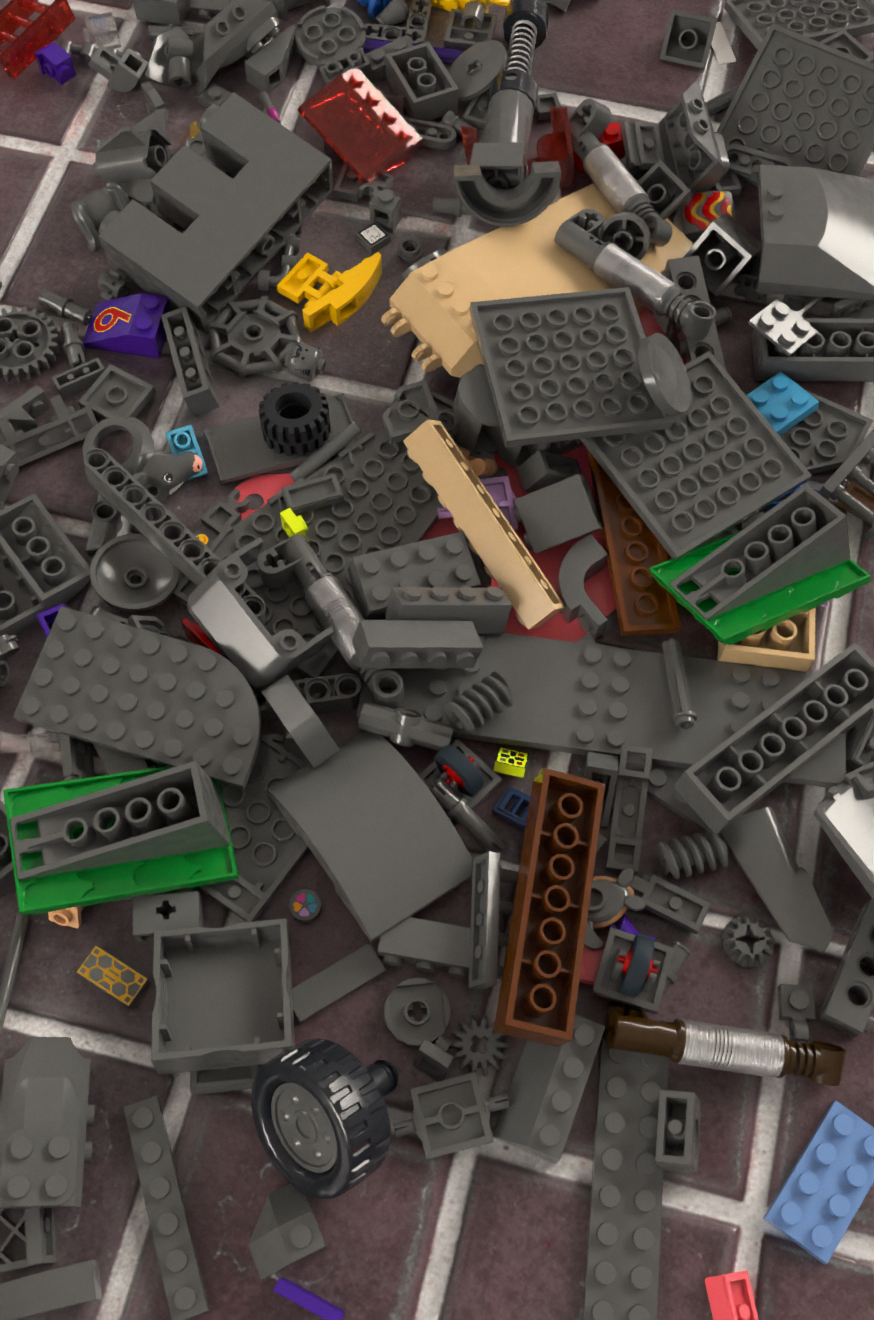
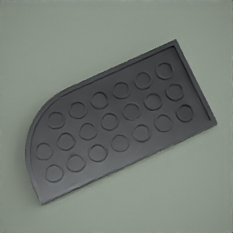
[13,606,262,789]

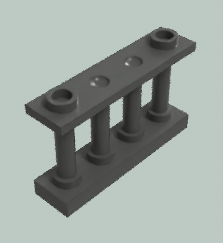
[818,429,874,540]
[468,851,519,990]

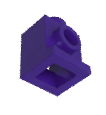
[35,42,77,85]

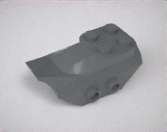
[191,0,280,96]
[658,80,729,193]
[0,1037,95,1209]

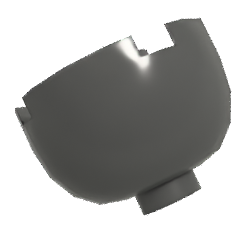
[597,212,650,261]

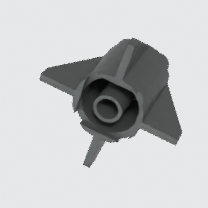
[93,108,174,205]

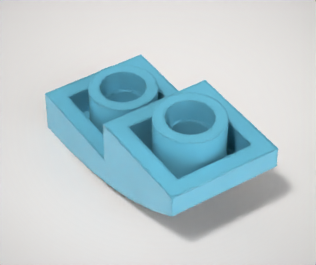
[165,425,208,481]

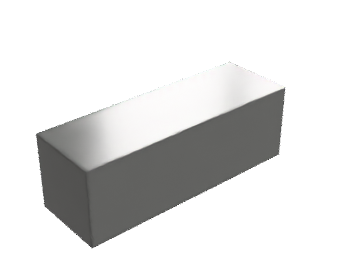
[51,357,105,399]

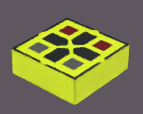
[493,747,529,778]

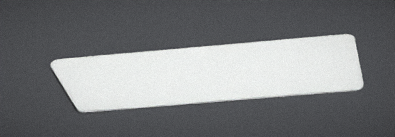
[712,22,736,64]

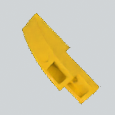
[302,252,382,333]

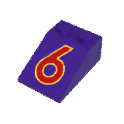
[83,293,171,359]

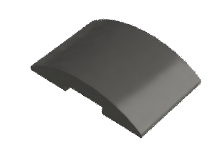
[0,494,91,636]
[266,731,473,942]

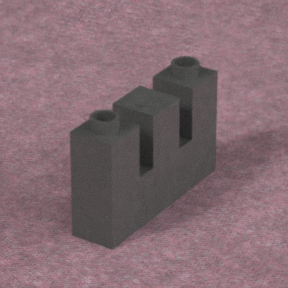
[98,92,333,333]

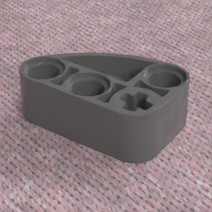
[262,674,340,769]

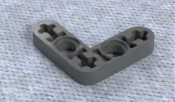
[364,0,432,45]

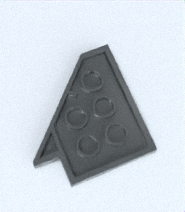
[780,389,874,474]

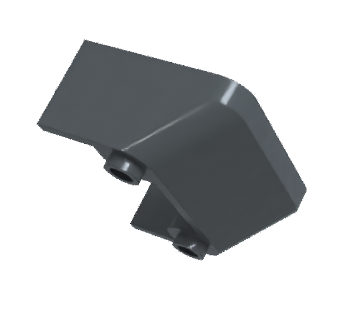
[187,537,334,691]

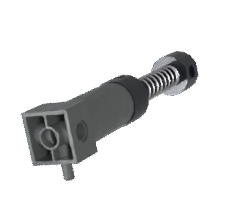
[470,0,549,189]

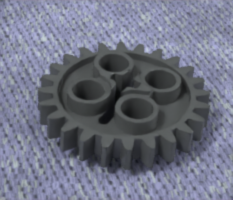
[0,306,61,383]

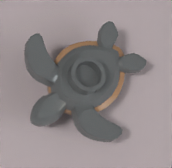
[584,868,646,950]

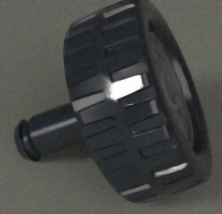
[251,1038,399,1199]

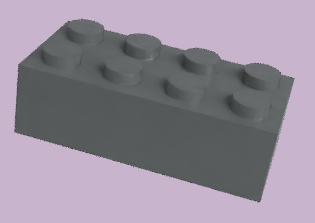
[347,531,481,620]

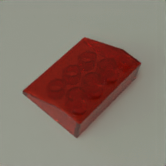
[297,67,422,183]

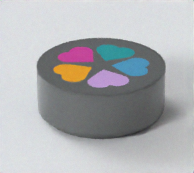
[289,889,322,923]

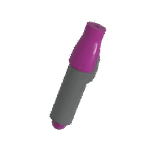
[259,91,281,124]

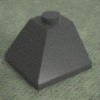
[637,160,692,220]

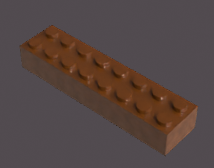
[493,768,605,1047]

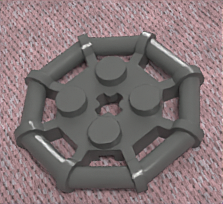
[206,296,303,378]

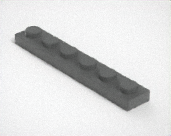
[123,1096,210,1320]

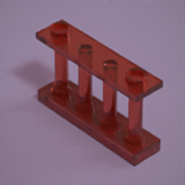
[0,0,76,79]

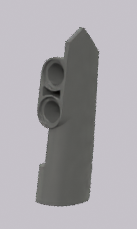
[721,807,835,952]

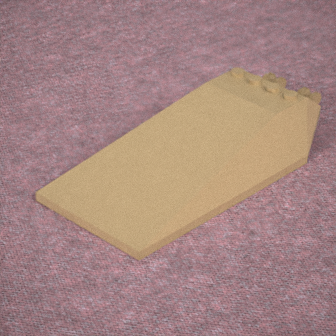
[381,183,694,378]

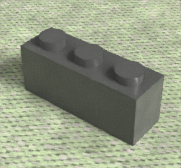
[377,917,471,979]

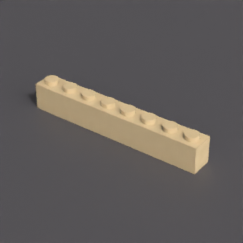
[403,419,566,630]

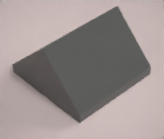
[659,9,717,69]

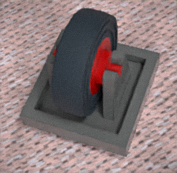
[419,739,502,824]
[591,927,674,1014]

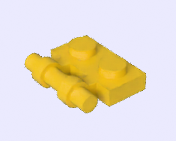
[277,252,341,308]

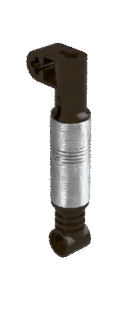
[602,1002,846,1086]

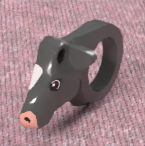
[82,417,202,504]

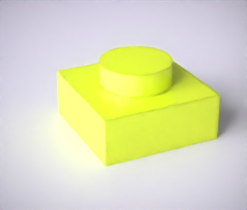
[280,508,308,539]

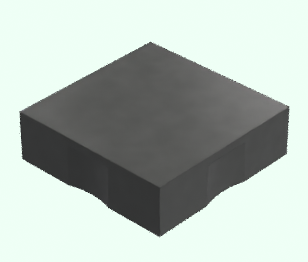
[151,918,295,1075]

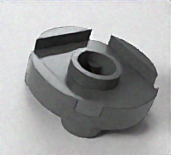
[384,978,451,1048]

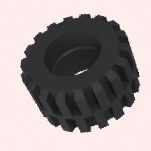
[258,382,331,456]

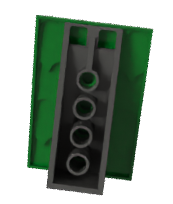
[649,484,871,645]
[3,761,240,915]

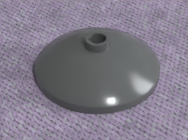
[90,534,179,612]

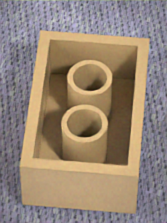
[717,607,816,672]

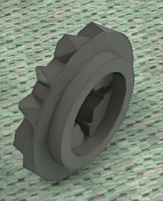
[722,914,775,967]

